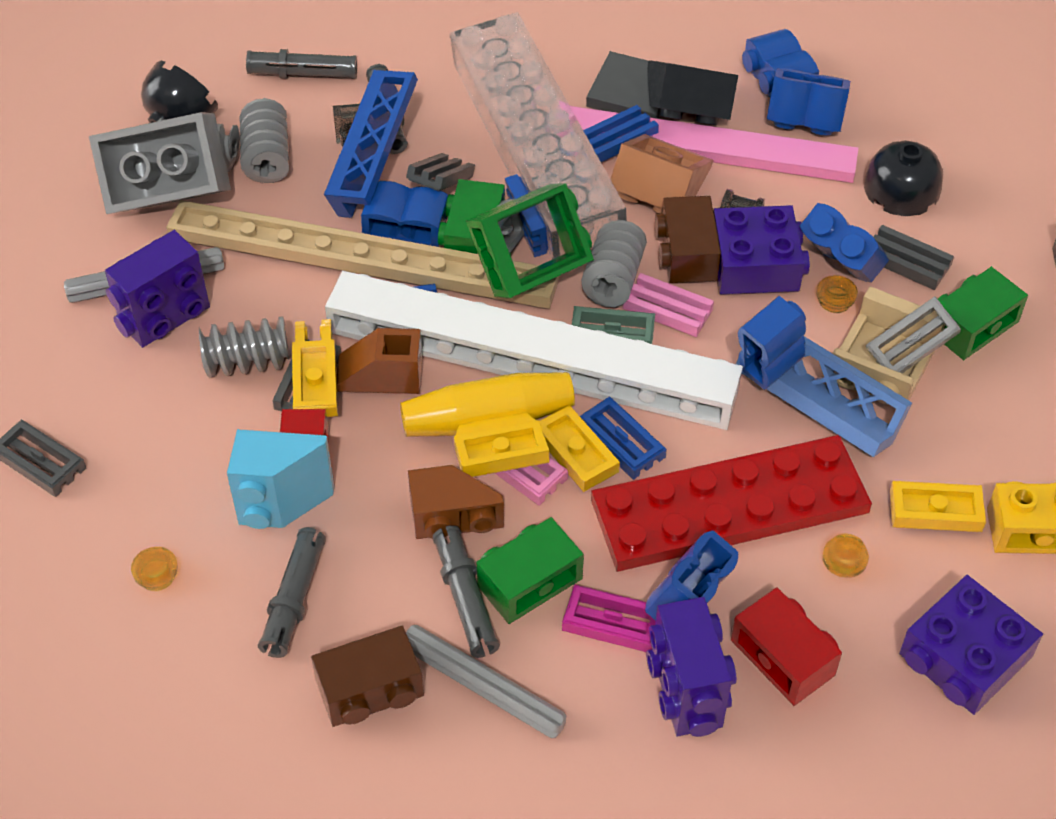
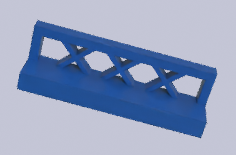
[324,70,418,218]

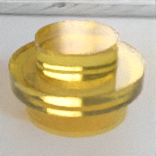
[816,275,858,313]
[822,533,869,578]
[131,547,178,591]

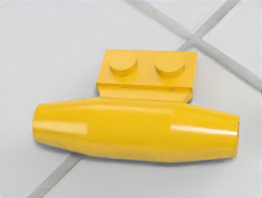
[400,372,575,477]

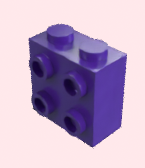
[713,205,810,294]
[105,229,210,348]
[899,574,1043,715]
[646,597,737,737]

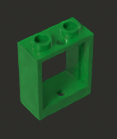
[466,183,594,298]

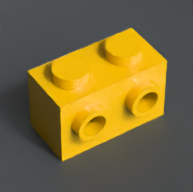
[987,481,1056,554]

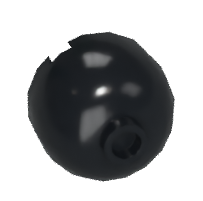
[141,60,218,123]
[864,140,943,216]

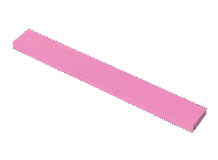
[556,105,858,183]

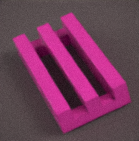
[562,584,656,652]

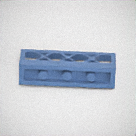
[736,336,912,457]

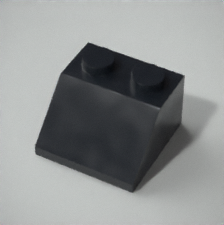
[647,60,739,125]

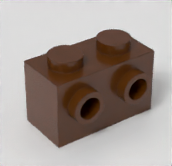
[655,196,721,283]
[311,625,424,727]

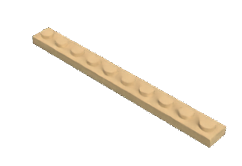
[166,200,559,309]

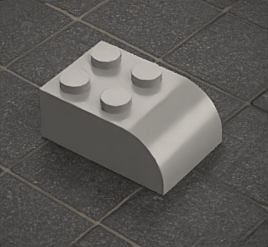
[89,112,231,214]

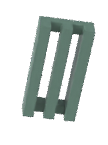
[572,306,655,344]

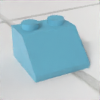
[227,429,335,529]

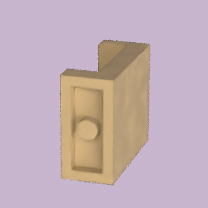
[832,286,945,405]

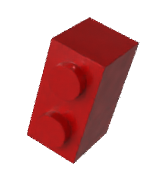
[731,587,842,706]

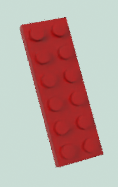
[591,435,872,572]

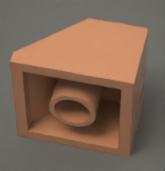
[608,134,714,214]

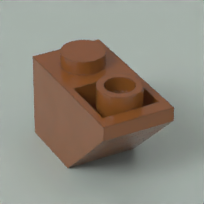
[337,328,423,394]
[408,465,504,539]

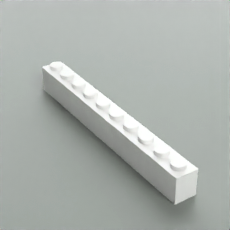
[325,270,743,430]

